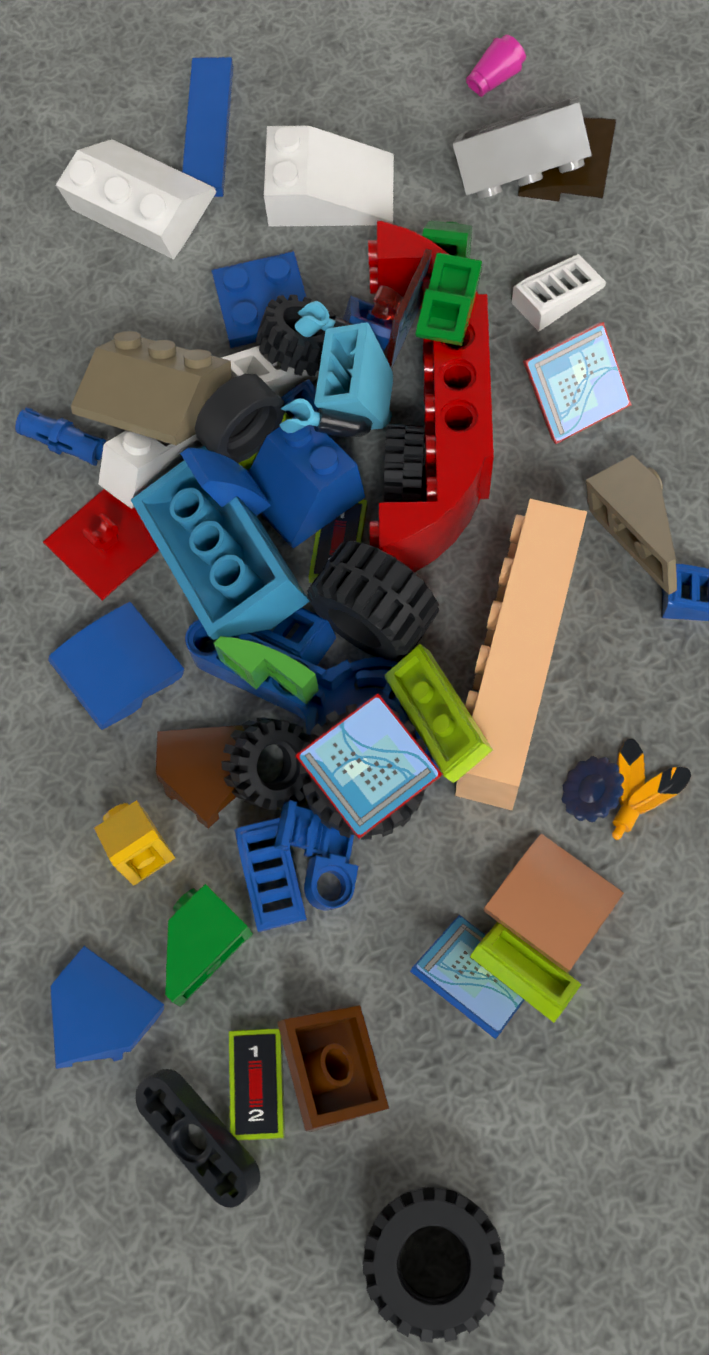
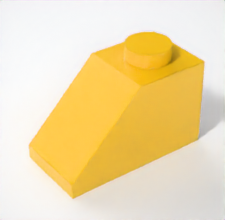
[94,800,175,886]

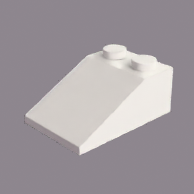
[264,126,394,226]

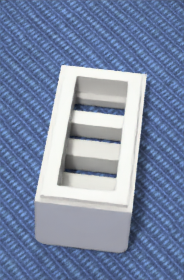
[512,254,606,332]

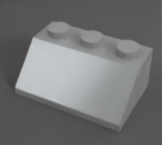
[453,95,592,199]

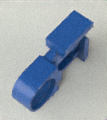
[274,800,359,911]

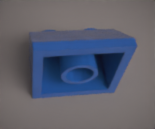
[249,417,366,549]

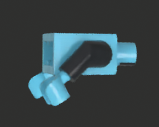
[280,301,393,437]

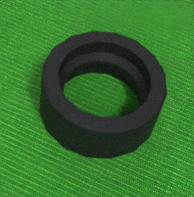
[195,374,285,463]

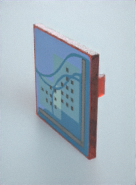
[371,249,432,369]

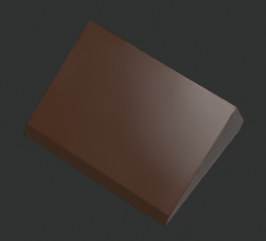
[277,1005,389,1132]

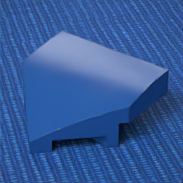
[50,946,164,1069]

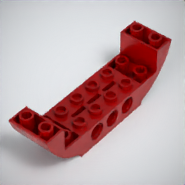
[368,221,494,572]

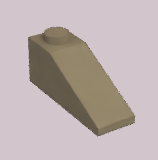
[586,455,677,595]

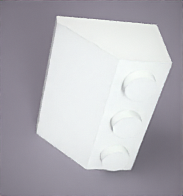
[56,139,216,260]

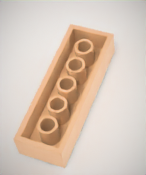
[455,499,587,810]

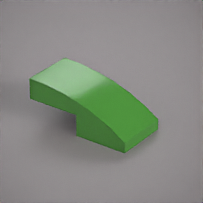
[214,636,319,704]

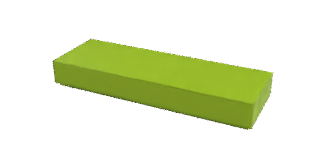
[384,644,493,783]

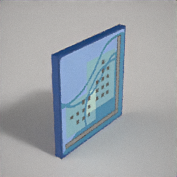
[410,915,524,1039]

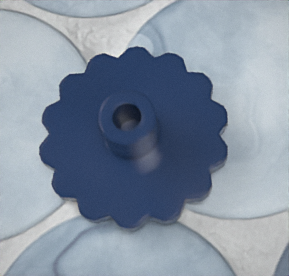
[561,756,624,822]

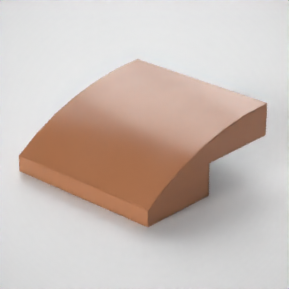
[483,834,624,973]

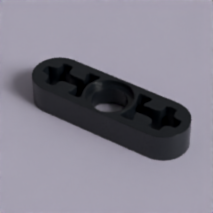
[135,1069,260,1208]

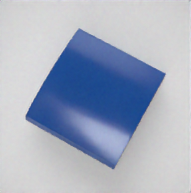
[48,602,184,730]

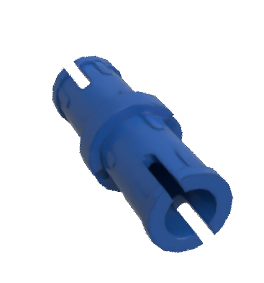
[15,407,106,466]

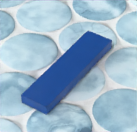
[182,57,233,197]

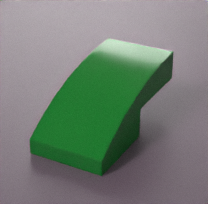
[415,253,482,346]

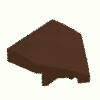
[156,725,245,829]

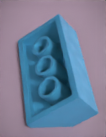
[131,446,310,640]

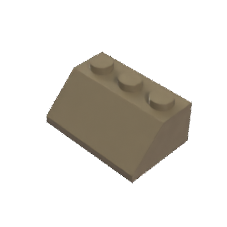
[71,331,232,445]

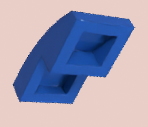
[180,448,271,516]

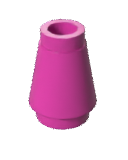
[466,34,526,97]

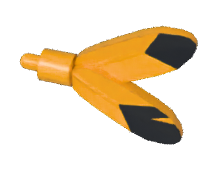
[612,739,691,840]

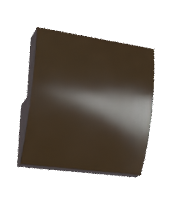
[518,118,616,202]

